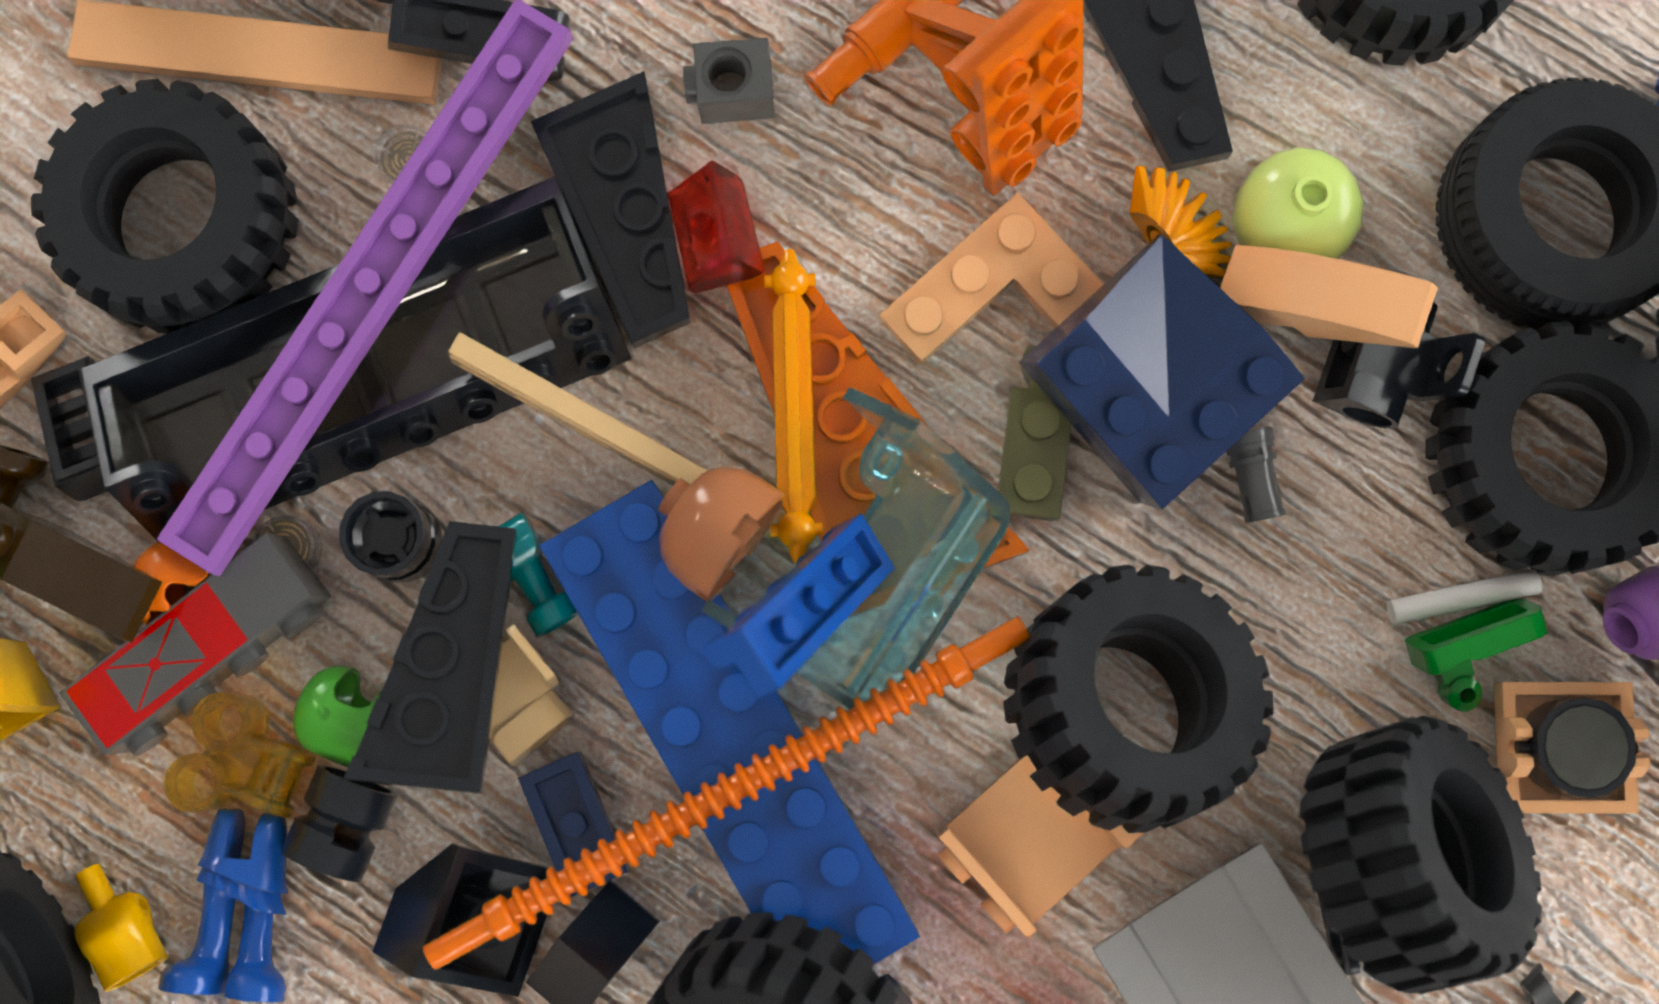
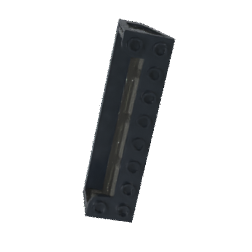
[81,177,632,542]

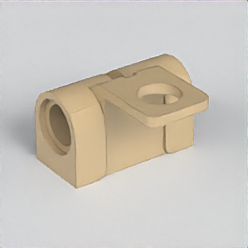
[490,624,575,767]

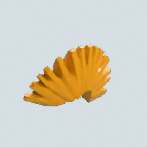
[1130,166,1231,279]

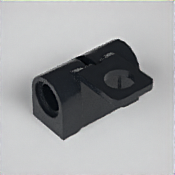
[1312,301,1485,429]

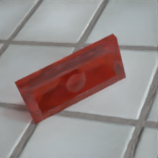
[667,160,765,294]

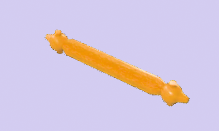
[764,249,823,563]

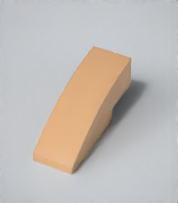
[1220,244,1438,348]

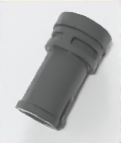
[1226,427,1286,523]

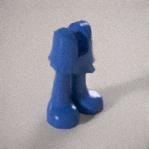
[158,808,288,1002]

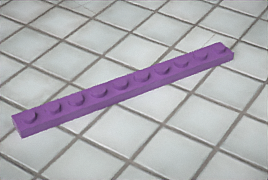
[157,0,574,577]

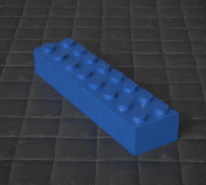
[539,479,920,964]

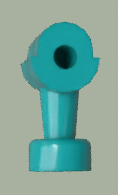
[497,512,579,638]

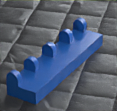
[704,513,895,699]

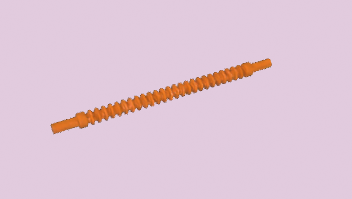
[423,616,1030,970]

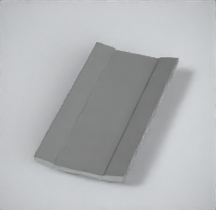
[1092,842,1364,1004]

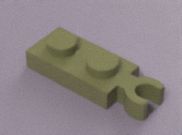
[995,345,1071,522]

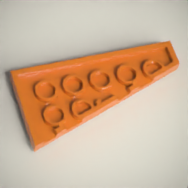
[719,241,1030,618]

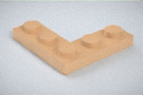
[879,192,1104,366]

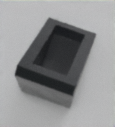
[526,880,660,1004]

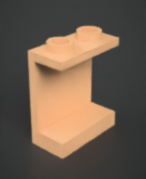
[936,755,1144,939]

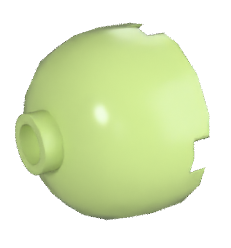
[1232,147,1364,259]

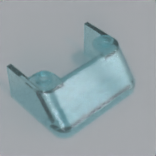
[701,387,1010,710]

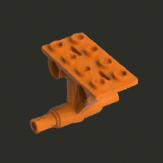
[804,0,1084,196]

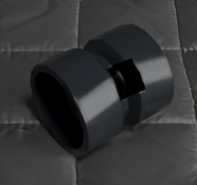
[339,491,442,583]
[281,765,398,882]

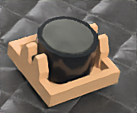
[1494,682,1651,814]

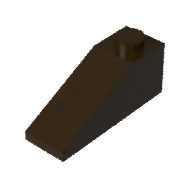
[0,503,162,642]

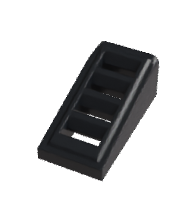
[31,356,131,501]

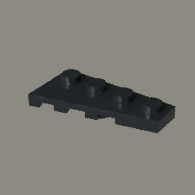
[1083,0,1233,172]
[530,71,691,348]
[344,521,517,794]

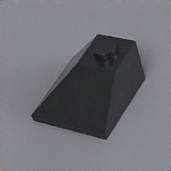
[372,843,549,997]

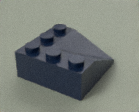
[1018,234,1305,509]

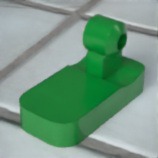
[1405,599,1548,712]

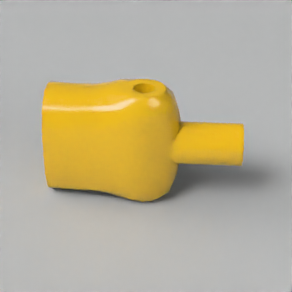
[74,864,168,992]

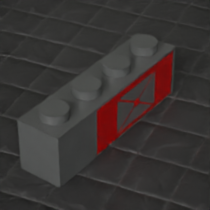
[59,533,332,756]

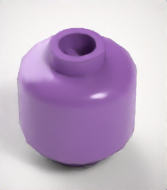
[1603,565,1659,660]

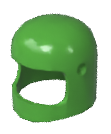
[293,665,382,767]

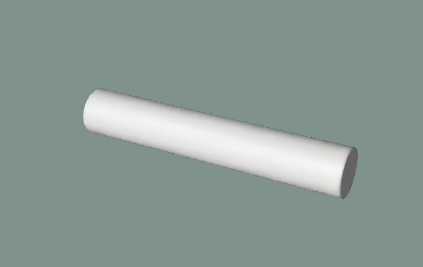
[1387,569,1542,625]

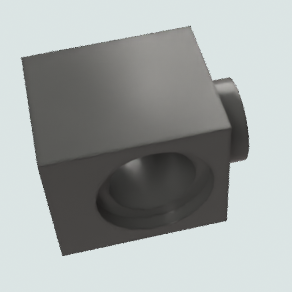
[683,38,775,124]

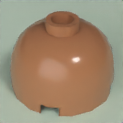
[658,466,785,603]

